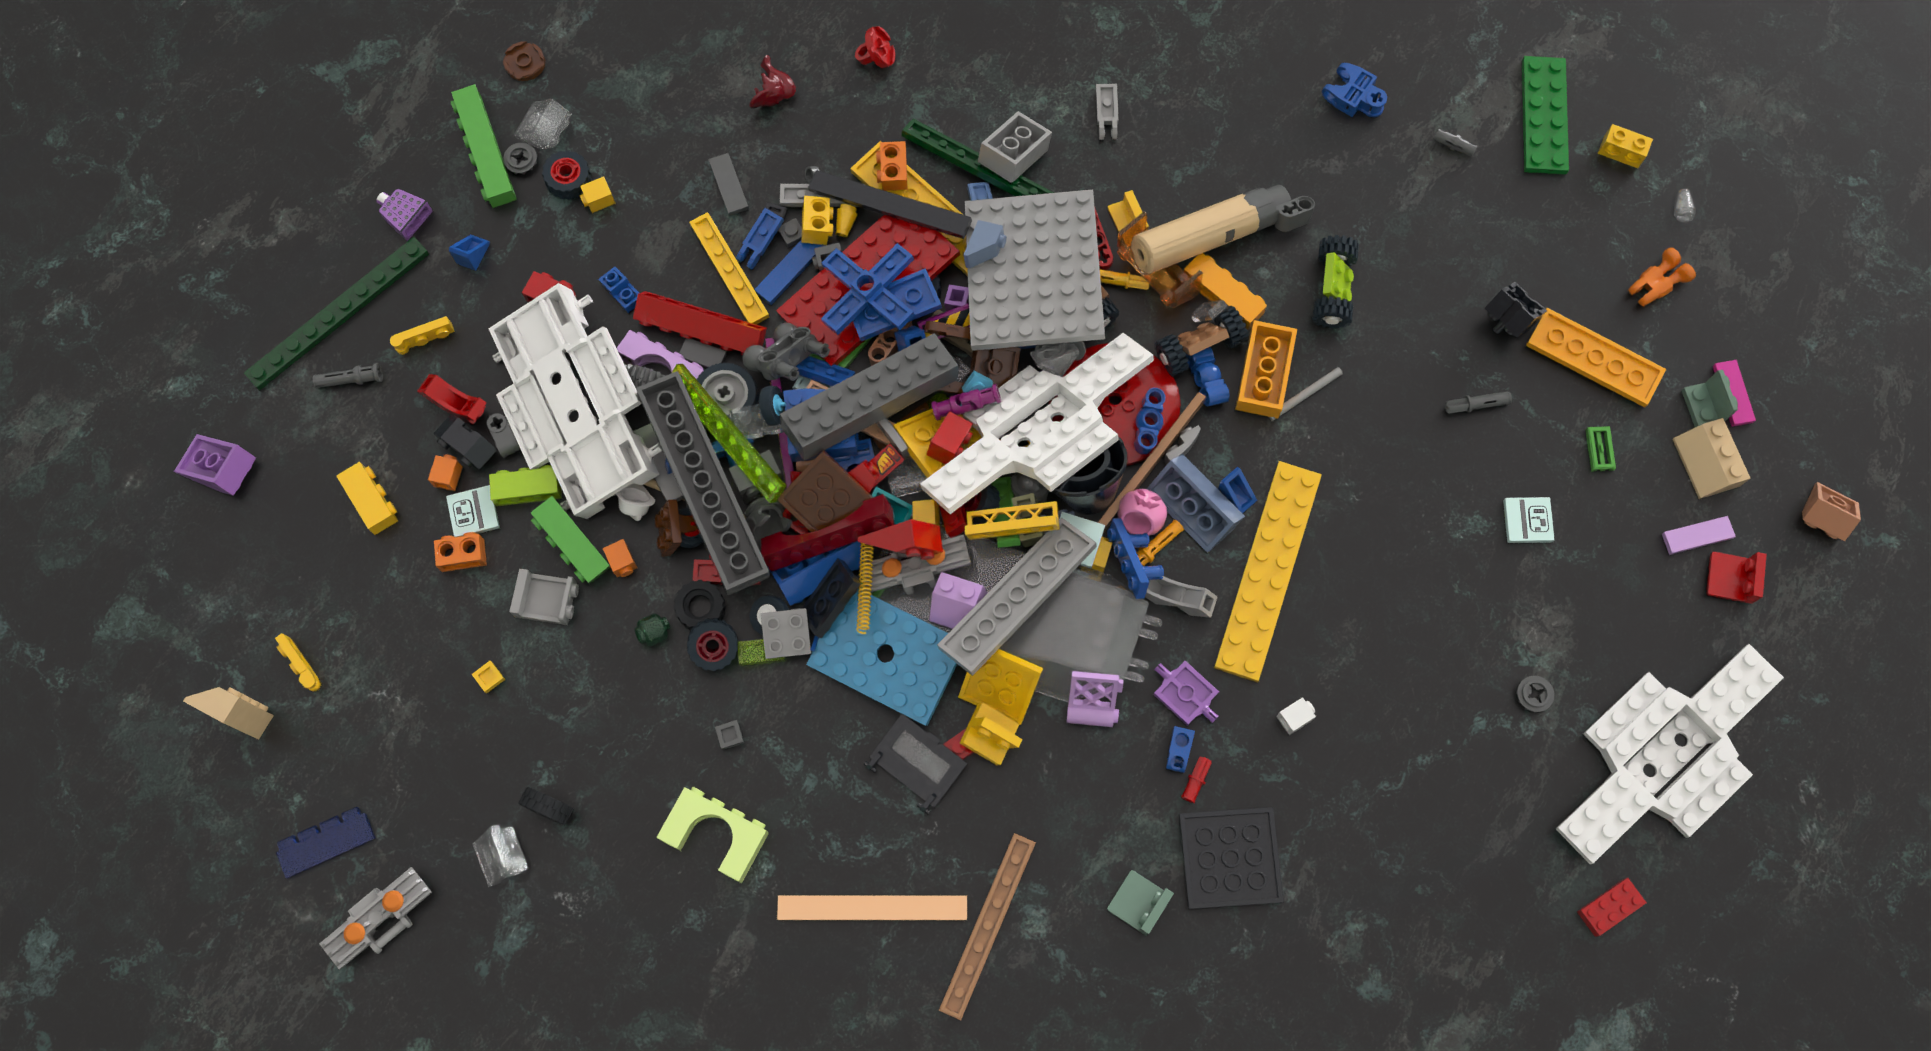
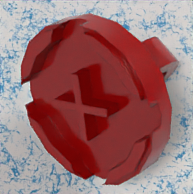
[855,26,895,68]

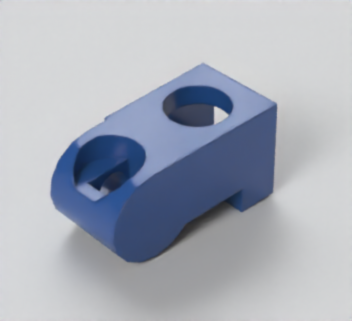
[1166,726,1195,773]

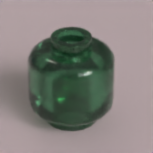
[634,613,670,647]

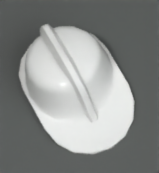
[616,483,655,521]

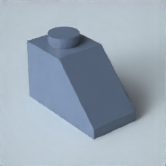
[964,220,1007,268]

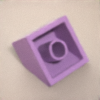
[929,572,988,629]

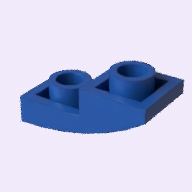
[598,267,639,313]

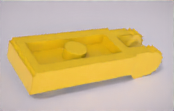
[275,633,321,692]

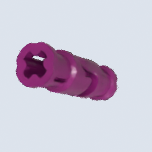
[932,384,1001,421]

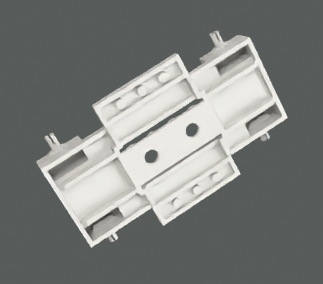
[488,283,662,519]

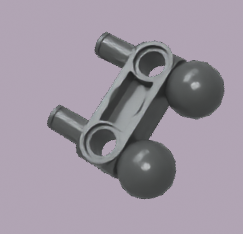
[742,323,830,381]

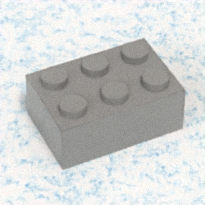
[978,111,1052,183]

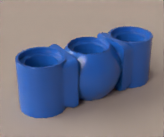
[1186,347,1230,407]
[1134,388,1165,454]

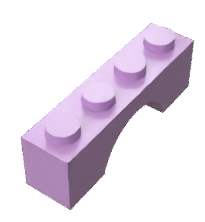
[617,330,704,399]

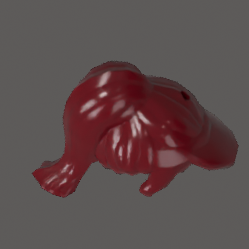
[749,55,796,109]

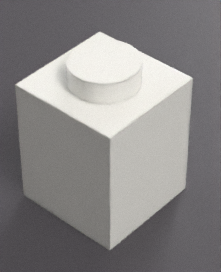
[1276,697,1316,735]

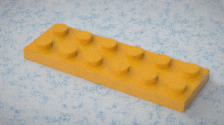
[1526,308,1666,407]

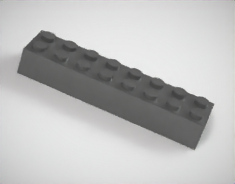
[780,333,958,461]

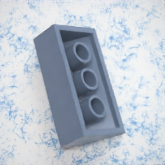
[1147,454,1245,553]

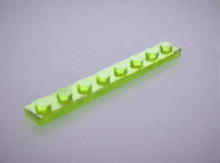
[672,364,786,503]

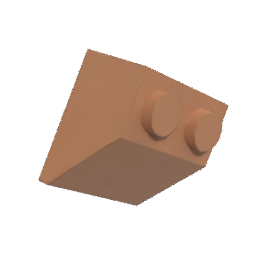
[1802,482,1861,541]

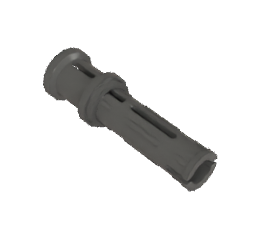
[313,363,383,388]

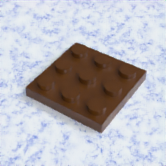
[777,450,873,532]

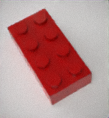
[1577,878,1647,937]

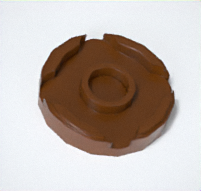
[503,41,545,81]

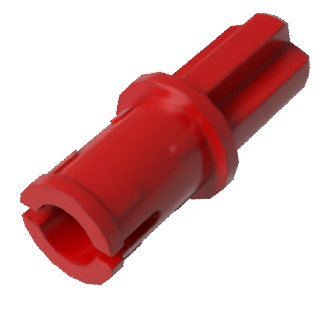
[1181,757,1212,803]

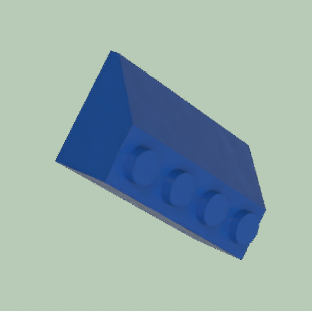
[767,541,869,606]

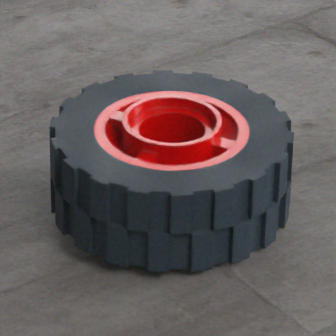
[542,150,591,200]

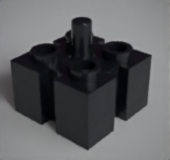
[1485,282,1547,338]

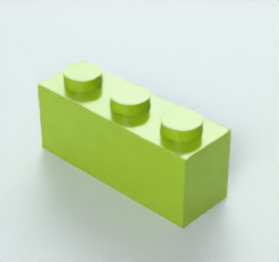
[489,465,562,506]

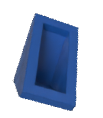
[449,234,490,271]
[1218,467,1257,513]

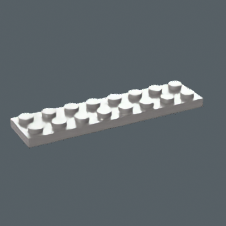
[937,518,1097,676]

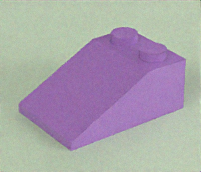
[174,434,256,496]

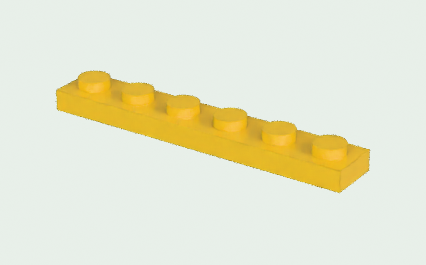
[689,212,769,324]

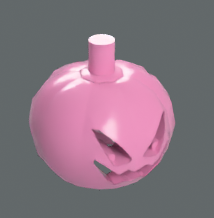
[1118,489,1167,536]

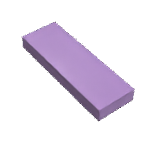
[1662,516,1736,555]

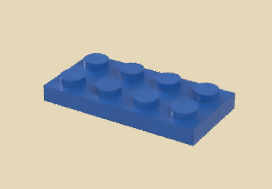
[853,268,942,342]

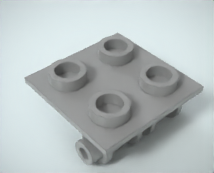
[761,608,811,659]

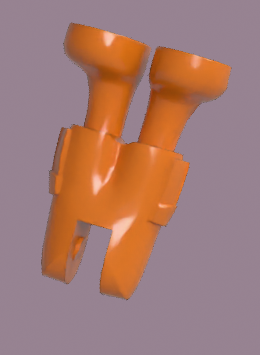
[1628,247,1696,306]

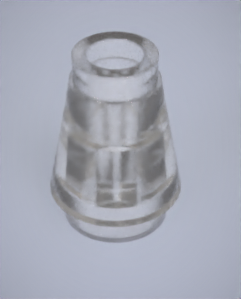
[1674,189,1697,222]

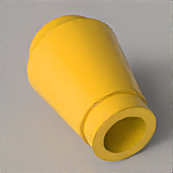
[835,204,858,237]

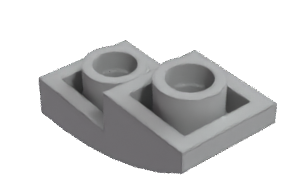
[1164,425,1201,465]

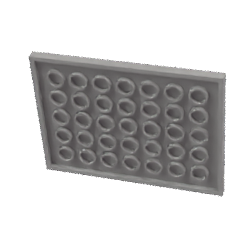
[965,189,1105,351]

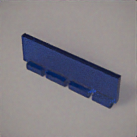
[276,807,375,878]

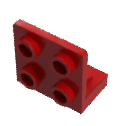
[1707,552,1767,604]

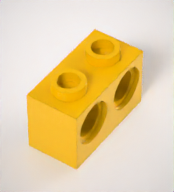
[1598,124,1653,168]
[801,196,833,245]

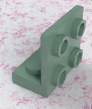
[1681,370,1738,427]
[1107,870,1174,936]

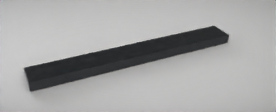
[808,170,972,239]

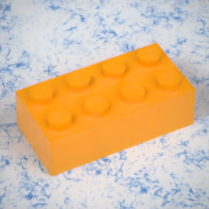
[1235,320,1297,419]

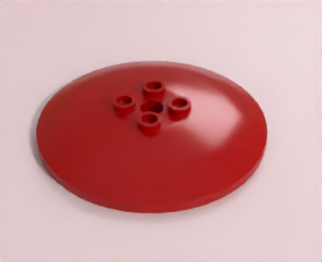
[1049,343,1181,466]

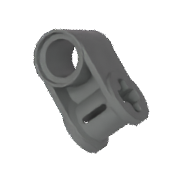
[487,413,521,458]

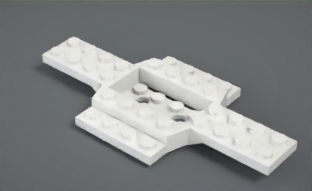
[920,333,1154,514]
[1556,644,1784,864]

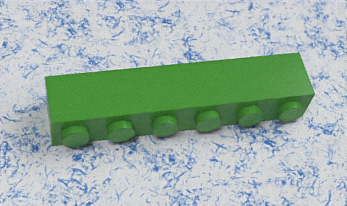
[451,84,517,208]

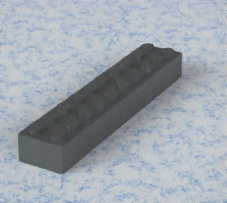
[636,371,770,595]

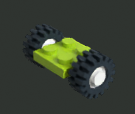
[1312,235,1359,329]

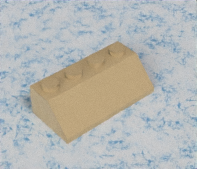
[183,687,274,740]

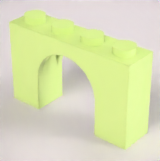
[657,787,769,883]

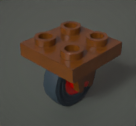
[655,500,703,557]

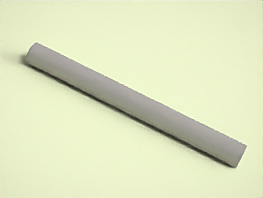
[1269,367,1343,421]

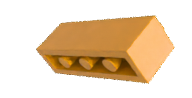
[1182,253,1267,330]

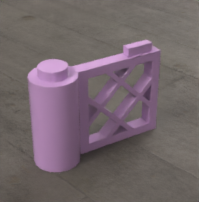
[1067,671,1123,727]

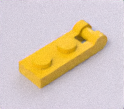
[390,316,455,355]

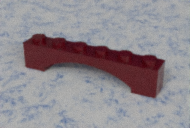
[761,494,894,572]

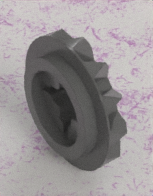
[503,143,537,175]
[1516,676,1554,713]

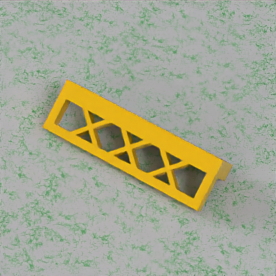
[965,501,1060,540]

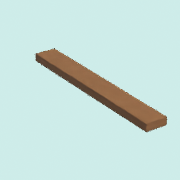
[1098,392,1206,535]
[939,833,1036,1020]

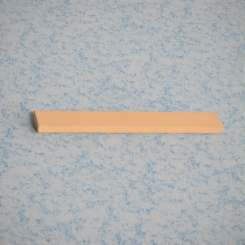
[777,896,967,920]

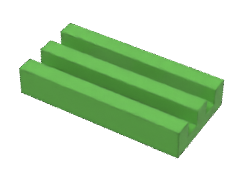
[1586,426,1616,472]

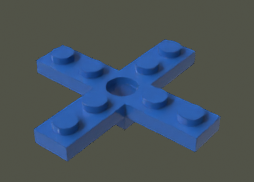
[821,243,915,335]

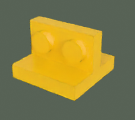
[960,702,1022,765]

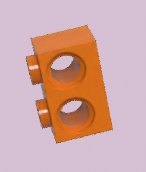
[876,141,908,191]
[434,532,487,572]

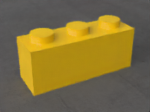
[337,462,398,535]

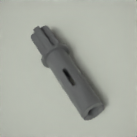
[1445,391,1512,413]

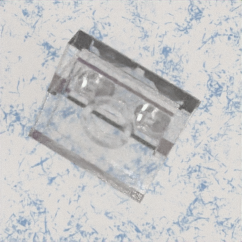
[473,825,529,887]

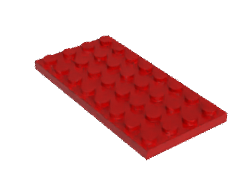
[776,215,961,366]

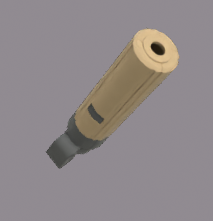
[1131,184,1315,274]

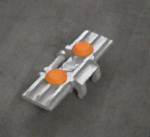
[862,535,971,595]
[319,867,432,970]

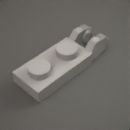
[1096,84,1119,140]

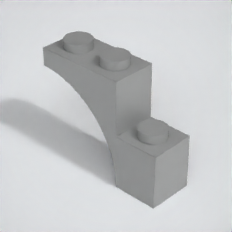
[1145,576,1217,618]

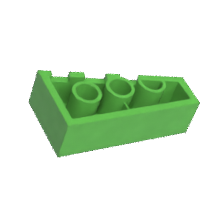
[531,496,610,584]

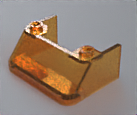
[1117,211,1203,308]

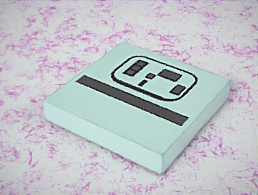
[446,485,500,537]
[1503,497,1554,543]

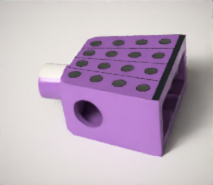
[377,189,433,241]

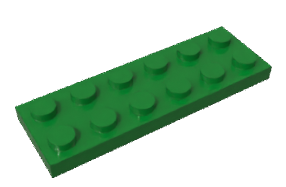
[1522,56,1569,174]

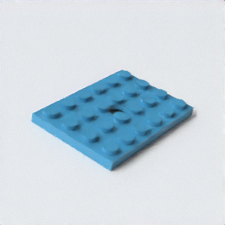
[806,588,957,726]

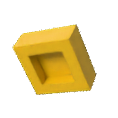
[472,660,506,693]

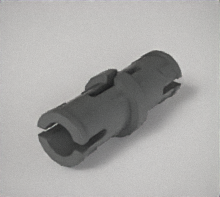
[1433,128,1478,157]

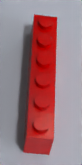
[633,291,767,355]

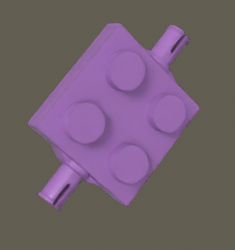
[1153,661,1219,726]

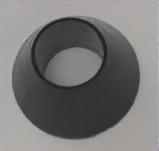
[1051,436,1128,515]

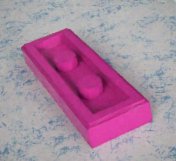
[1713,360,1756,427]

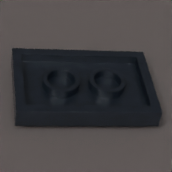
[802,558,861,638]

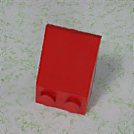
[858,519,943,560]

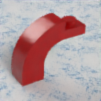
[417,374,486,425]

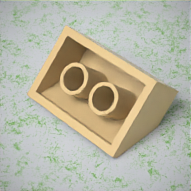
[1673,418,1750,499]

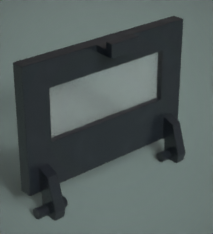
[863,714,968,815]

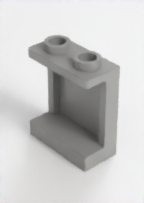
[509,569,579,625]

